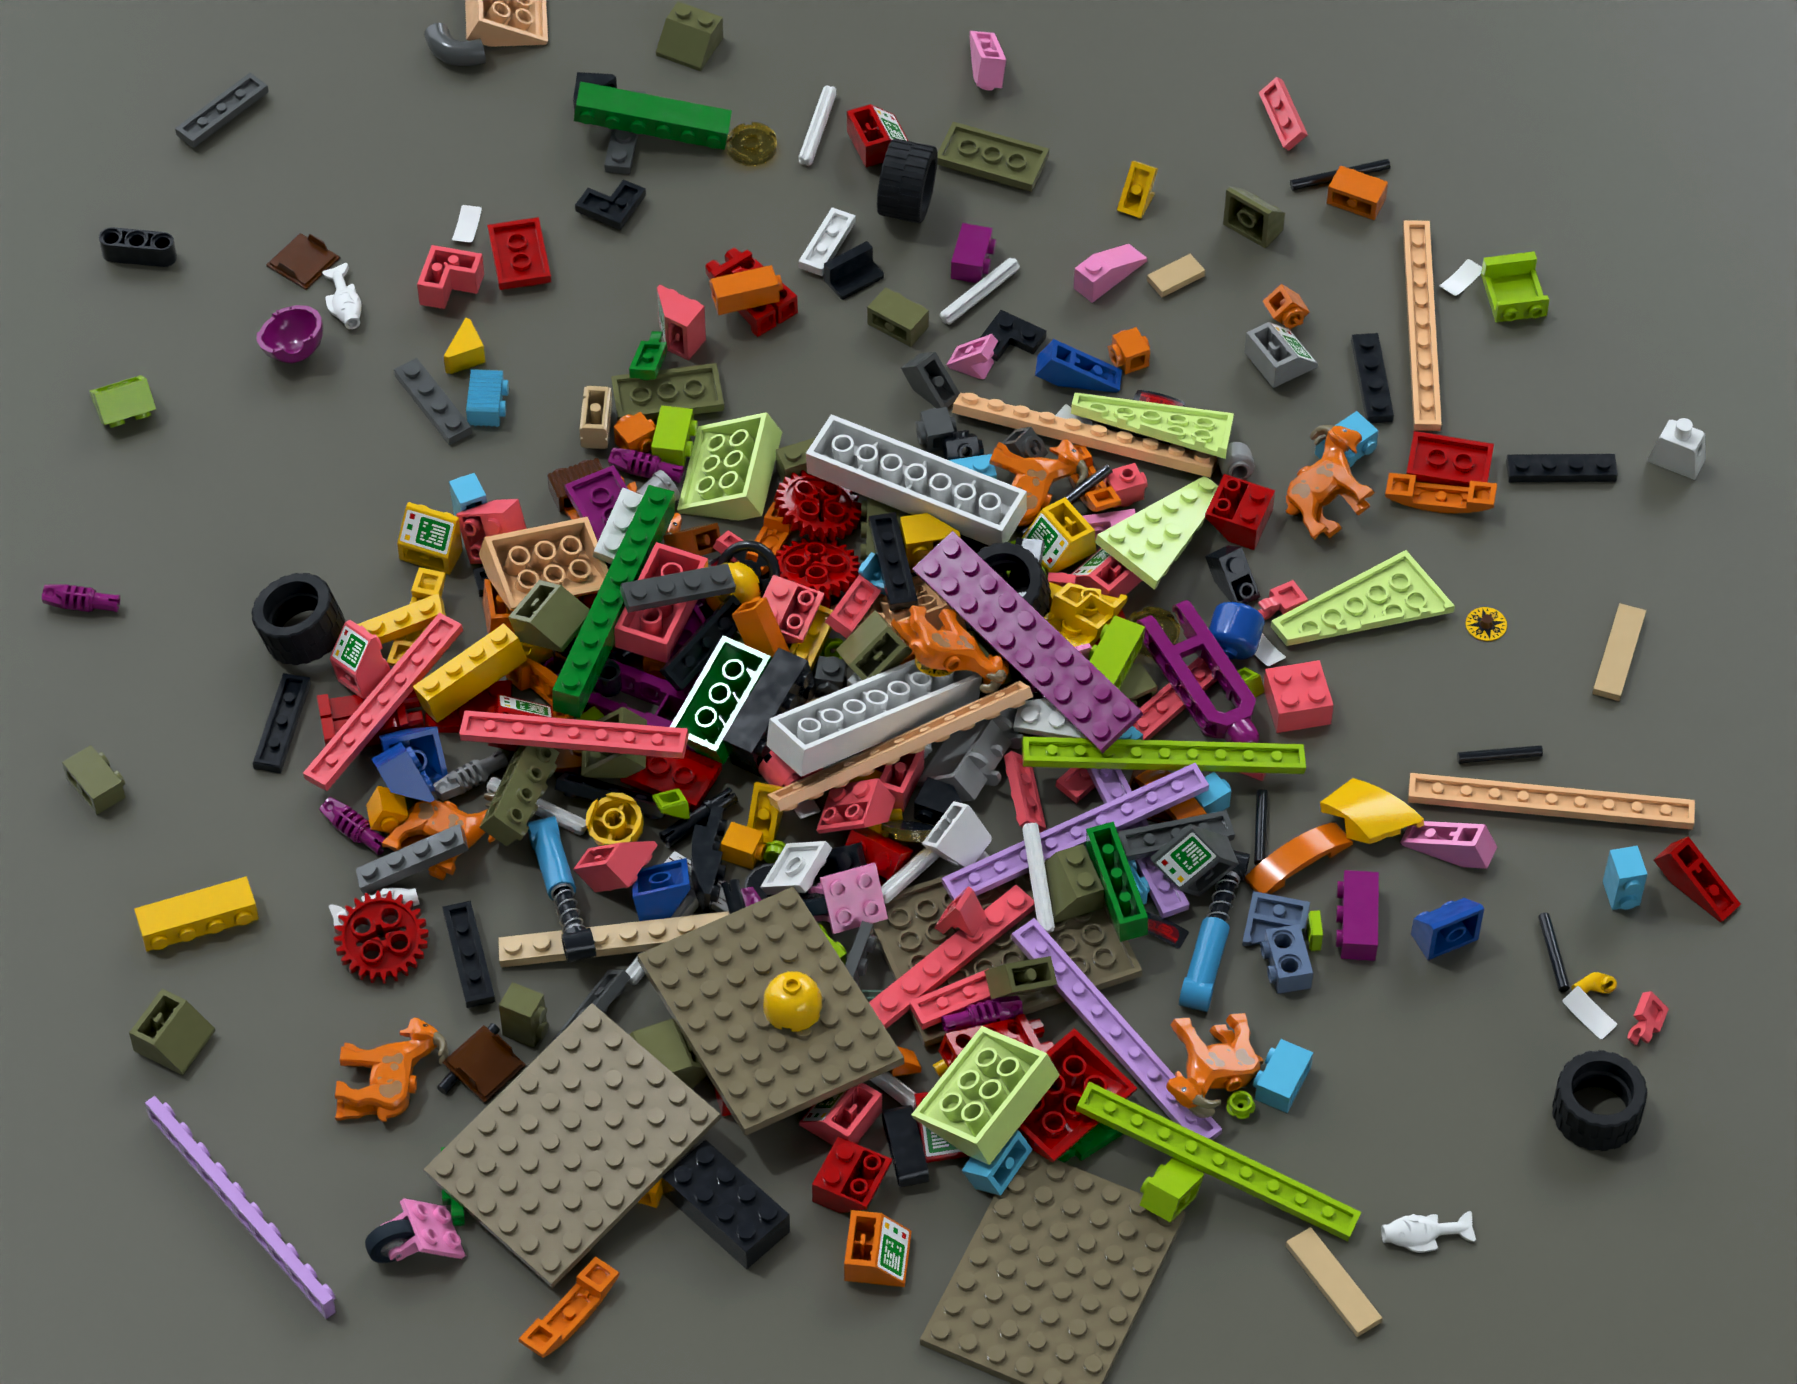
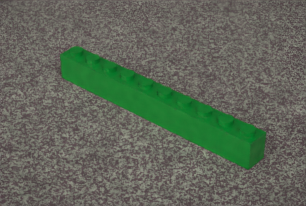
[552,485,675,718]

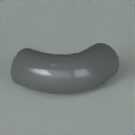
[424,23,486,67]

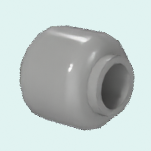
[1217,442,1255,480]

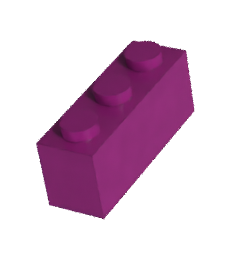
[1335,870,1379,961]

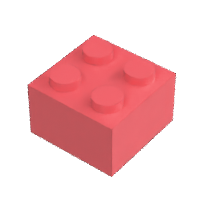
[1263,660,1334,733]

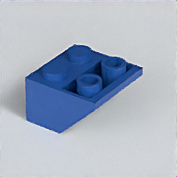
[372,742,436,802]

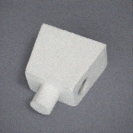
[1647,418,1706,480]
[922,801,992,868]

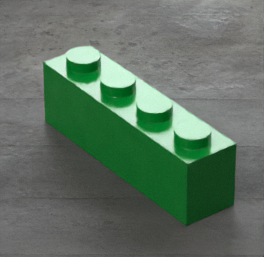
[1086,822,1148,942]

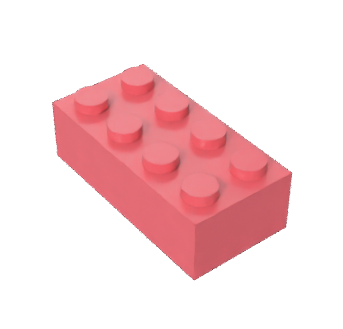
[614,542,708,663]

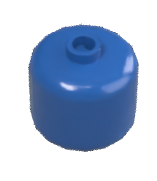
[1209,602,1265,660]

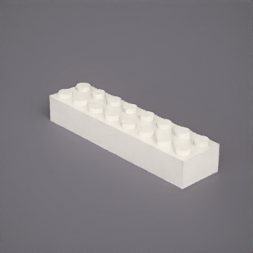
[806,414,1027,546]
[766,659,982,777]

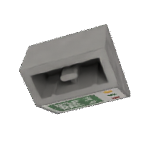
[1244,322,1318,388]

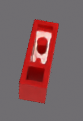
[1653,836,1741,922]

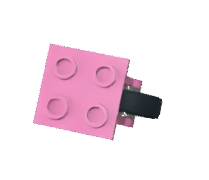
[800,863,888,934]
[365,1198,466,1263]

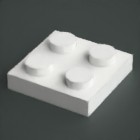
[760,841,832,895]

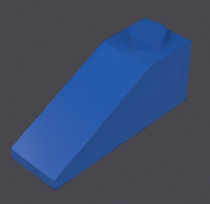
[1035,339,1122,393]

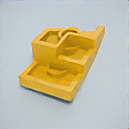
[1044,583,1128,647]
[1320,778,1424,844]

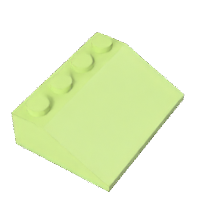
[677,412,782,521]
[911,1026,1060,1165]

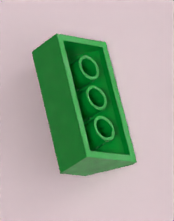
[670,635,772,764]

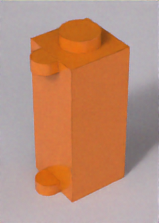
[709,265,783,315]
[732,596,790,658]

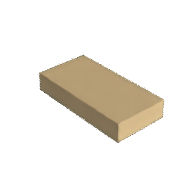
[1147,254,1205,298]

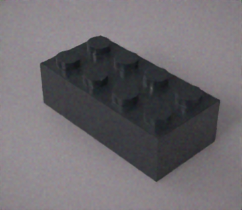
[723,648,817,777]
[662,1139,790,1269]

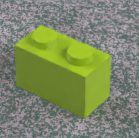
[651,405,698,467]
[1140,1158,1205,1223]

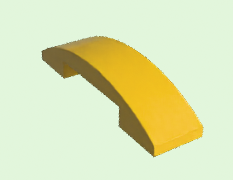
[387,567,446,666]

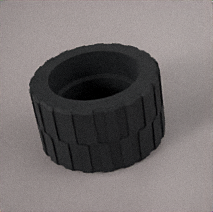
[877,138,938,223]
[977,542,1051,617]
[251,573,345,665]
[1552,1050,1648,1151]

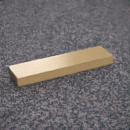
[1592,603,1646,701]
[1286,1227,1382,1337]

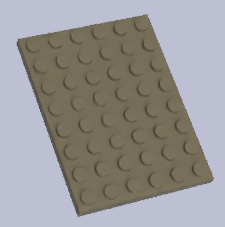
[873,873,1142,1048]
[637,886,904,1136]
[423,1003,721,1288]
[920,1150,1186,1384]

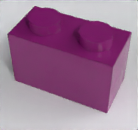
[951,223,997,283]

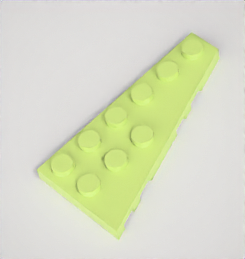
[1071,392,1234,459]
[1095,476,1218,590]
[1271,550,1455,646]

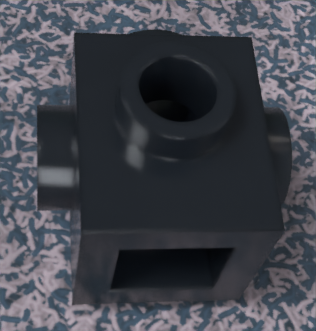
[941,430,984,460]

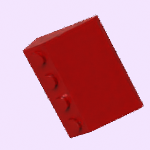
[1017,1028,1137,1163]

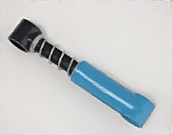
[527,816,596,963]
[1179,850,1250,1012]

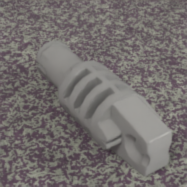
[433,750,508,801]

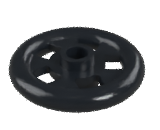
[717,540,780,598]

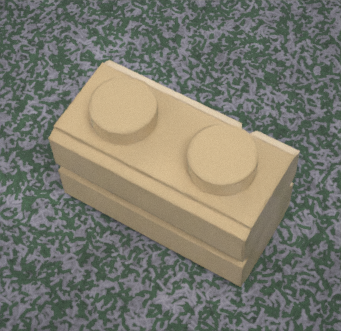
[580,386,612,449]

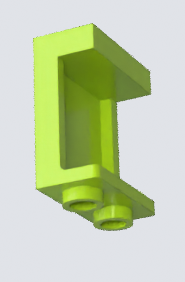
[1481,251,1550,322]

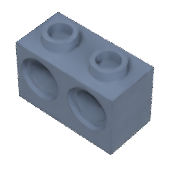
[1260,924,1313,994]

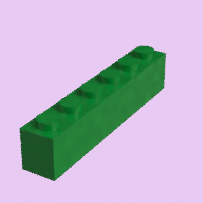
[573,81,732,150]

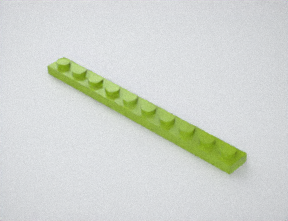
[1022,737,1306,774]
[1075,1082,1361,1241]

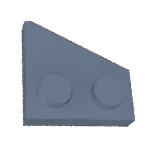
[1242,891,1310,947]

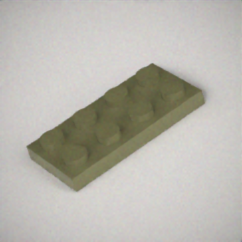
[937,121,1049,192]
[611,363,724,420]

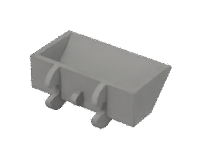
[917,708,1024,802]

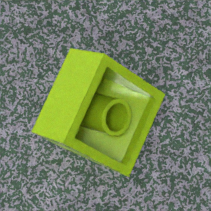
[89,375,156,428]

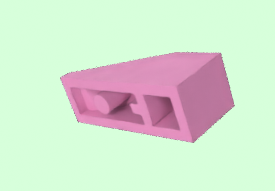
[969,31,1006,90]
[1074,244,1147,303]
[1401,821,1497,869]

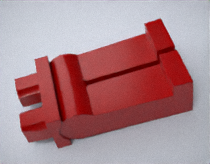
[705,247,798,337]
[317,689,424,747]
[939,1014,1054,1068]

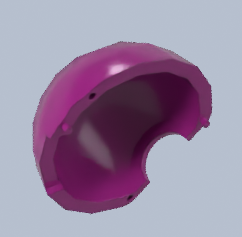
[256,305,323,363]

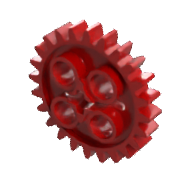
[774,470,862,542]
[776,537,860,600]
[334,890,429,984]

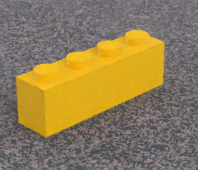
[413,623,528,723]
[134,876,259,952]

